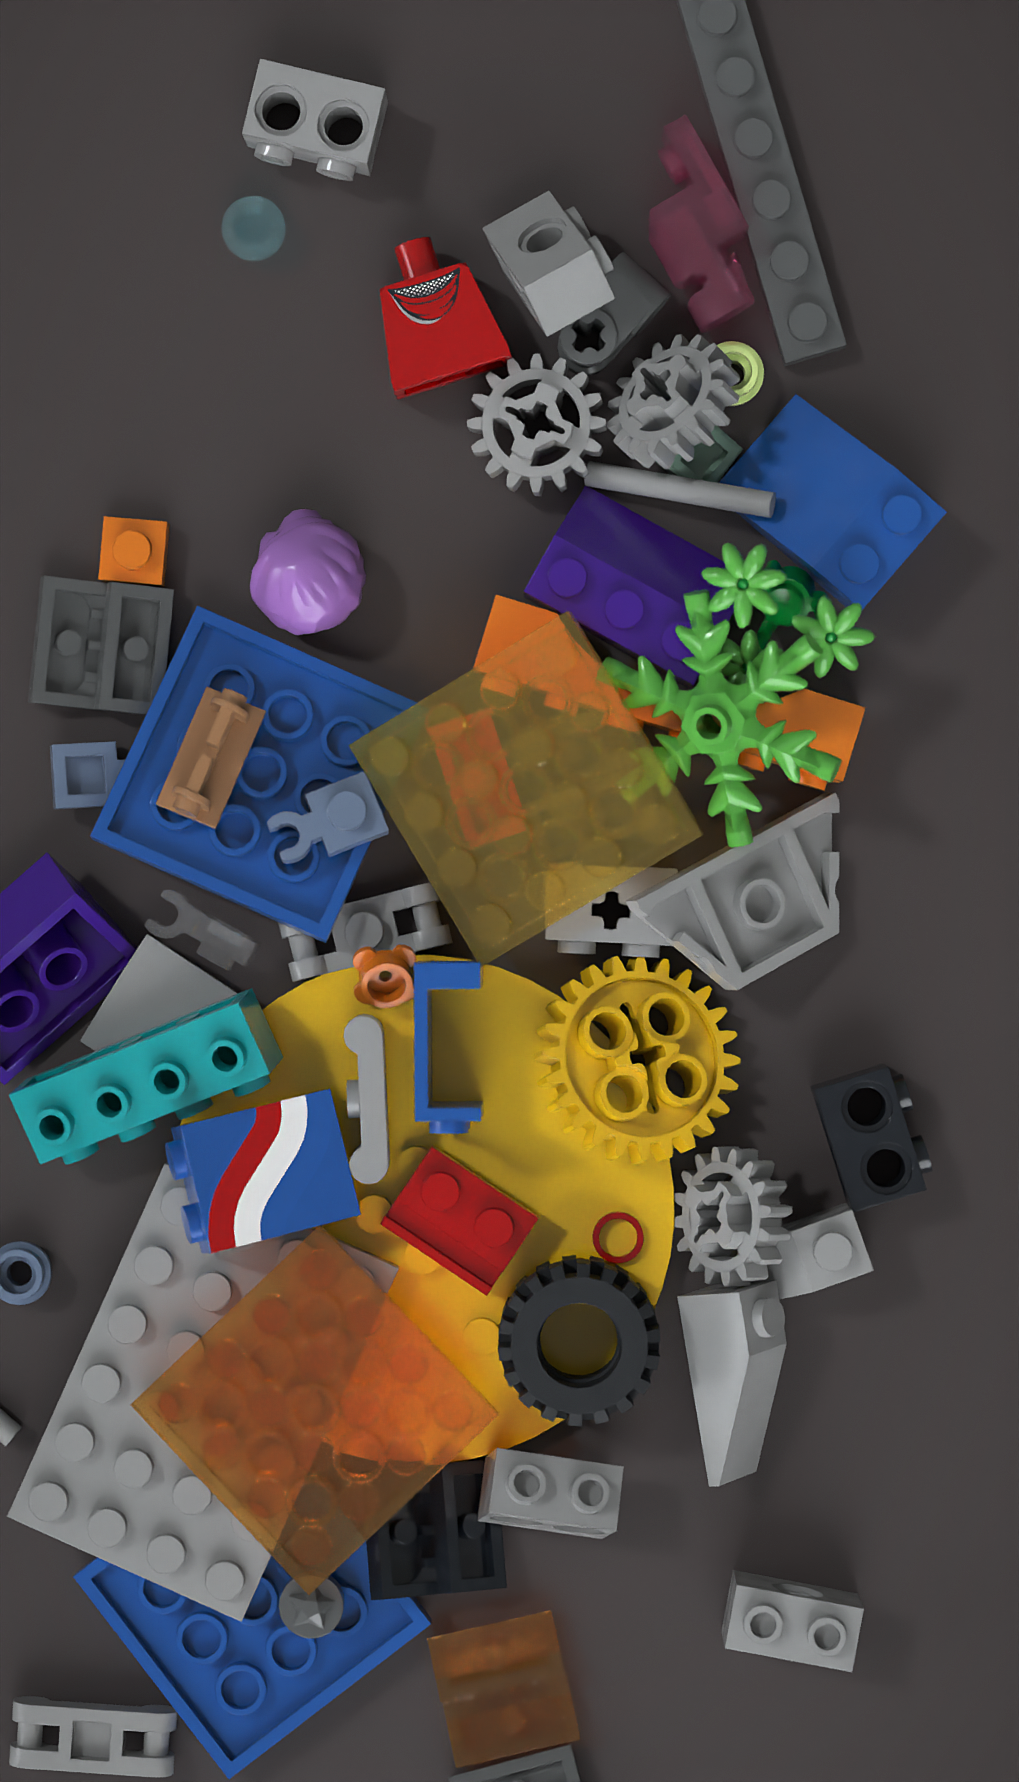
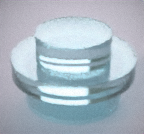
[221,196,286,261]

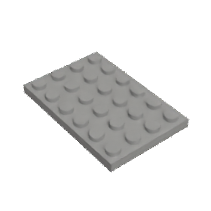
[7,1163,400,1622]

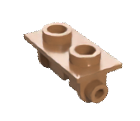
[156,687,266,829]

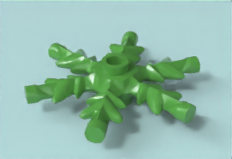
[598,590,842,847]

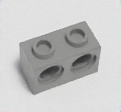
[242,59,388,181]
[477,1448,624,1539]

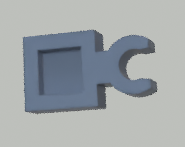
[50,741,126,809]
[267,771,389,864]

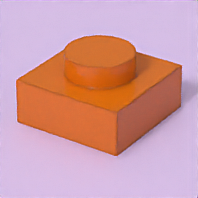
[98,516,170,587]

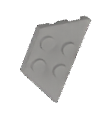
[626,792,839,990]

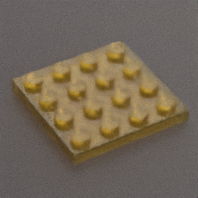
[349,611,704,966]

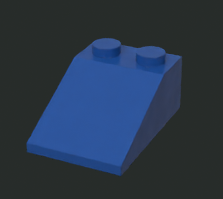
[719,394,947,610]

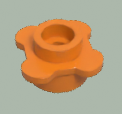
[353,944,417,1008]

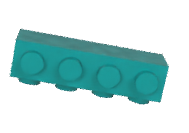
[9,988,283,1165]

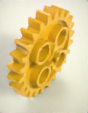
[534,956,741,1164]

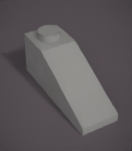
[677,1280,787,1487]

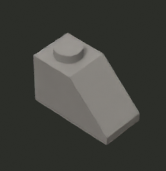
[730,1203,874,1300]

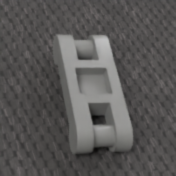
[278,881,453,982]
[344,1014,390,1184]
[9,1696,177,1777]

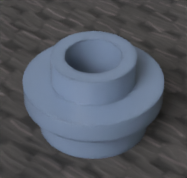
[0,1241,52,1305]

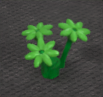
[702,543,875,704]

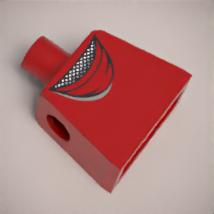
[380,237,511,400]

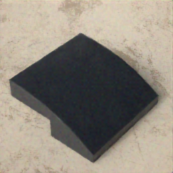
[361,1460,507,1600]

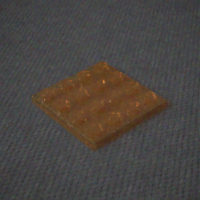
[130,1225,499,1595]

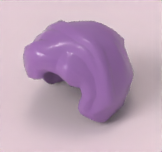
[250,509,366,635]

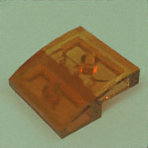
[427,1610,582,1769]

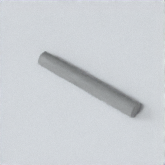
[584,461,776,518]

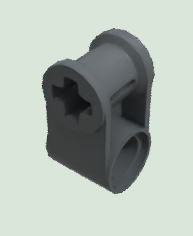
[557,251,672,376]

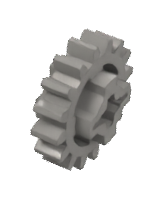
[607,334,740,469]
[467,354,607,496]
[674,1147,792,1287]

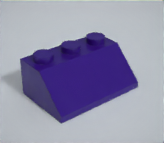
[524,486,734,689]
[0,852,137,1085]

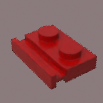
[380,1145,539,1296]

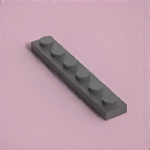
[676,0,847,367]

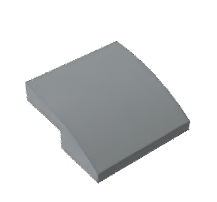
[80,934,238,1051]

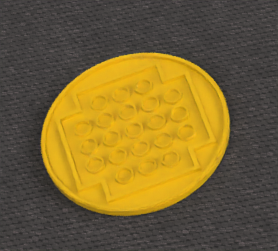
[180,955,674,1464]

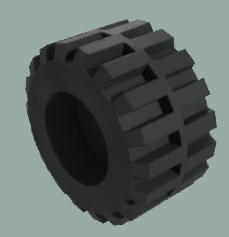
[498,1255,661,1426]

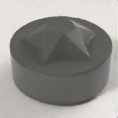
[279,1570,345,1638]

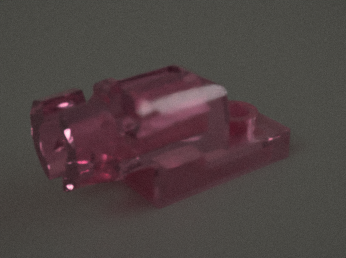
[648,114,755,333]

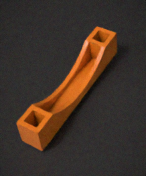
[473,595,866,791]

